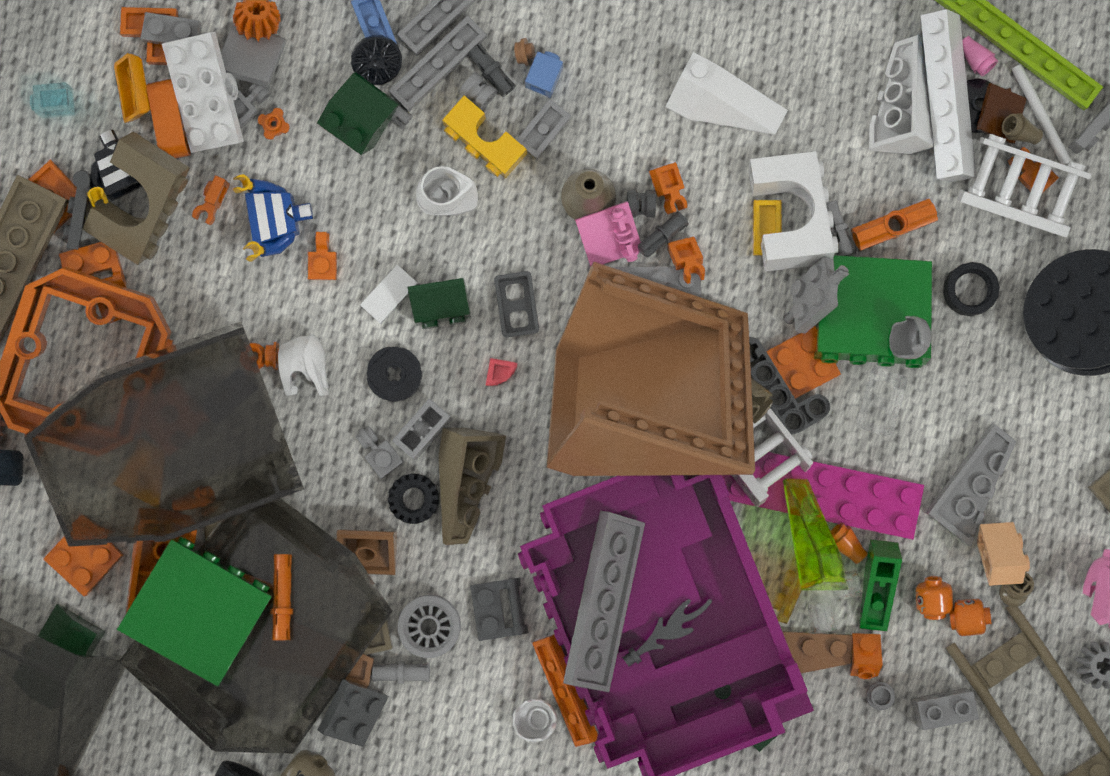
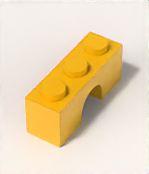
[442,95,527,179]

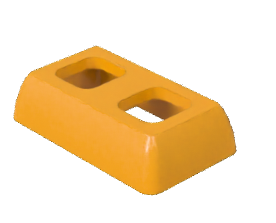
[114,53,150,123]

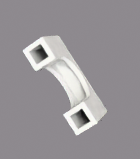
[748,151,838,272]

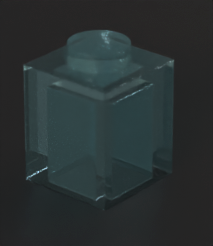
[30,82,75,118]

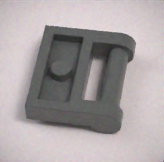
[470,577,529,641]

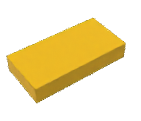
[753,200,782,256]

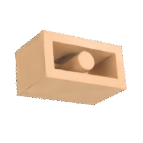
[977,522,1030,586]

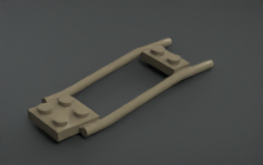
[945,606,1110,776]

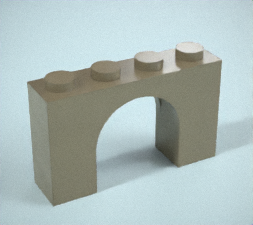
[82,131,190,265]

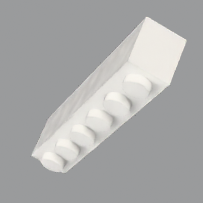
[921,9,976,182]

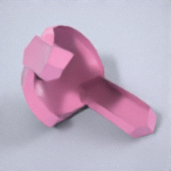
[1083,549,1110,628]

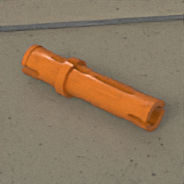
[270,554,293,641]

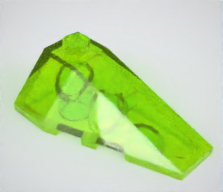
[783,478,849,590]

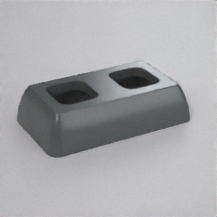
[494,271,539,338]

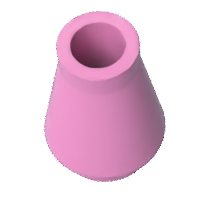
[962,36,998,77]

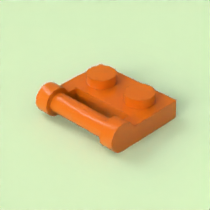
[59,242,127,287]

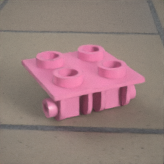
[575,201,641,267]

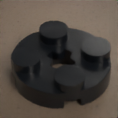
[367,347,423,402]

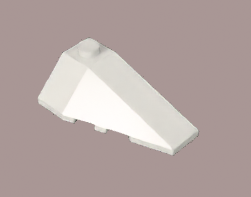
[869,35,934,154]
[665,52,788,135]

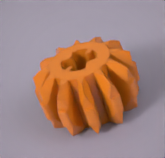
[233,0,281,42]

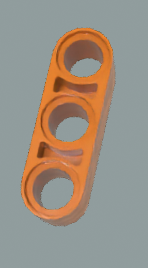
[147,79,191,158]

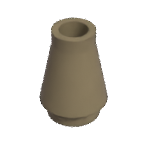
[1002,113,1043,145]

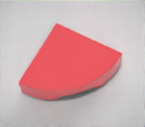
[486,358,518,386]

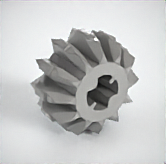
[1076,641,1110,689]

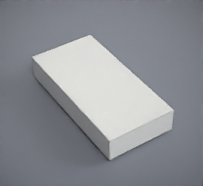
[360,264,418,324]

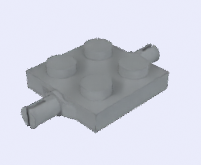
[783,256,849,334]

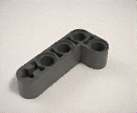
[749,337,830,435]

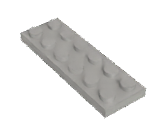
[563,511,645,692]

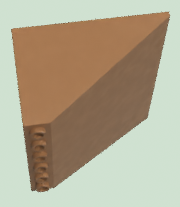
[547,262,755,476]

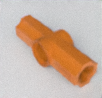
[851,198,938,252]

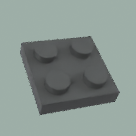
[317,679,389,747]

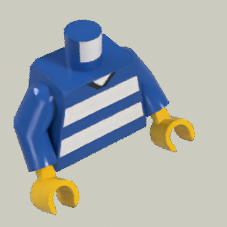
[233,174,313,262]

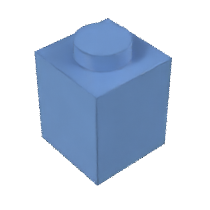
[525,51,563,98]

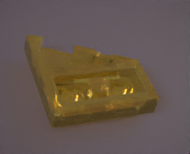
[773,549,807,624]

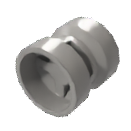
[459,72,498,110]

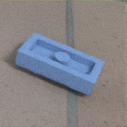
[351,0,397,44]

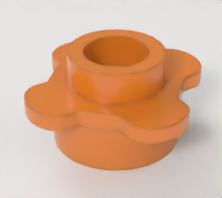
[258,108,290,140]
[265,342,279,370]

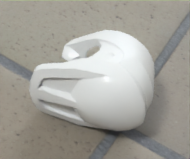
[416,166,478,216]
[278,334,329,396]

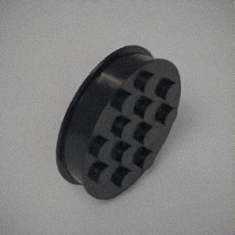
[1023,249,1110,376]

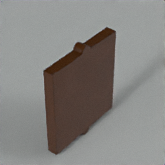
[977,83,1027,144]

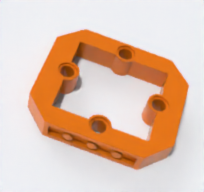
[0,267,174,457]

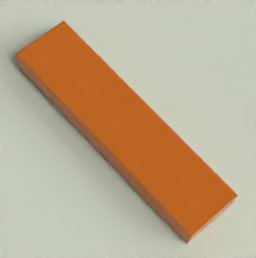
[532,634,598,747]

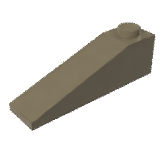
[438,428,506,545]

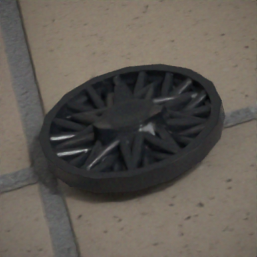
[351,35,402,85]

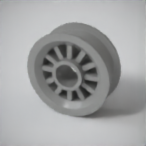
[398,595,461,658]

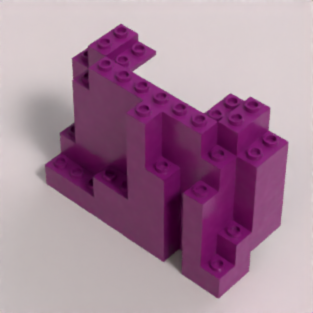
[518,475,814,776]

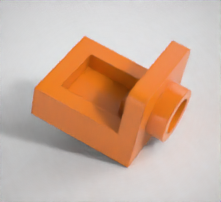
[850,633,883,679]

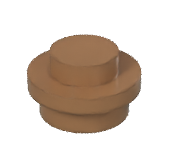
[514,38,535,66]

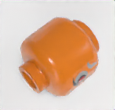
[915,576,953,620]
[950,598,992,636]

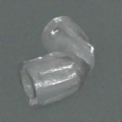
[808,569,861,634]

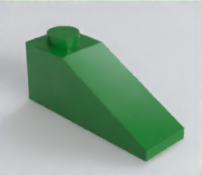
[859,539,902,631]

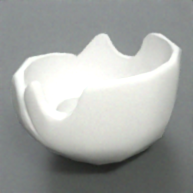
[512,699,557,742]

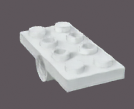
[162,32,244,153]

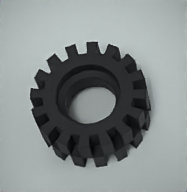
[388,473,439,524]

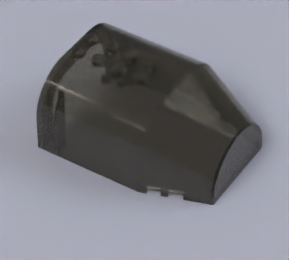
[24,321,304,547]

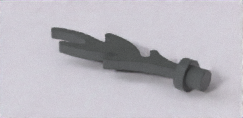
[622,599,712,667]

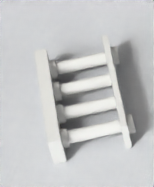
[957,134,1092,238]
[731,408,813,508]

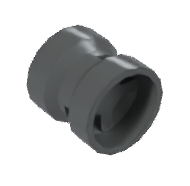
[627,190,656,218]

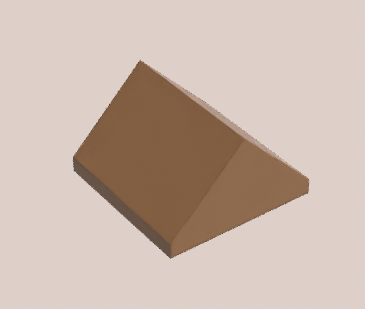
[337,530,397,575]

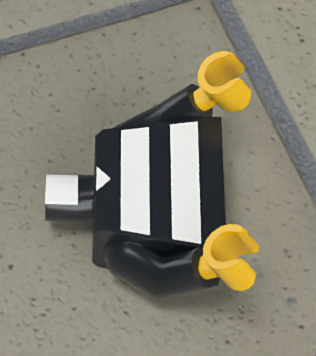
[87,130,143,207]

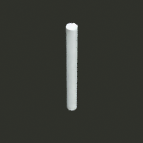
[1011,64,1072,165]

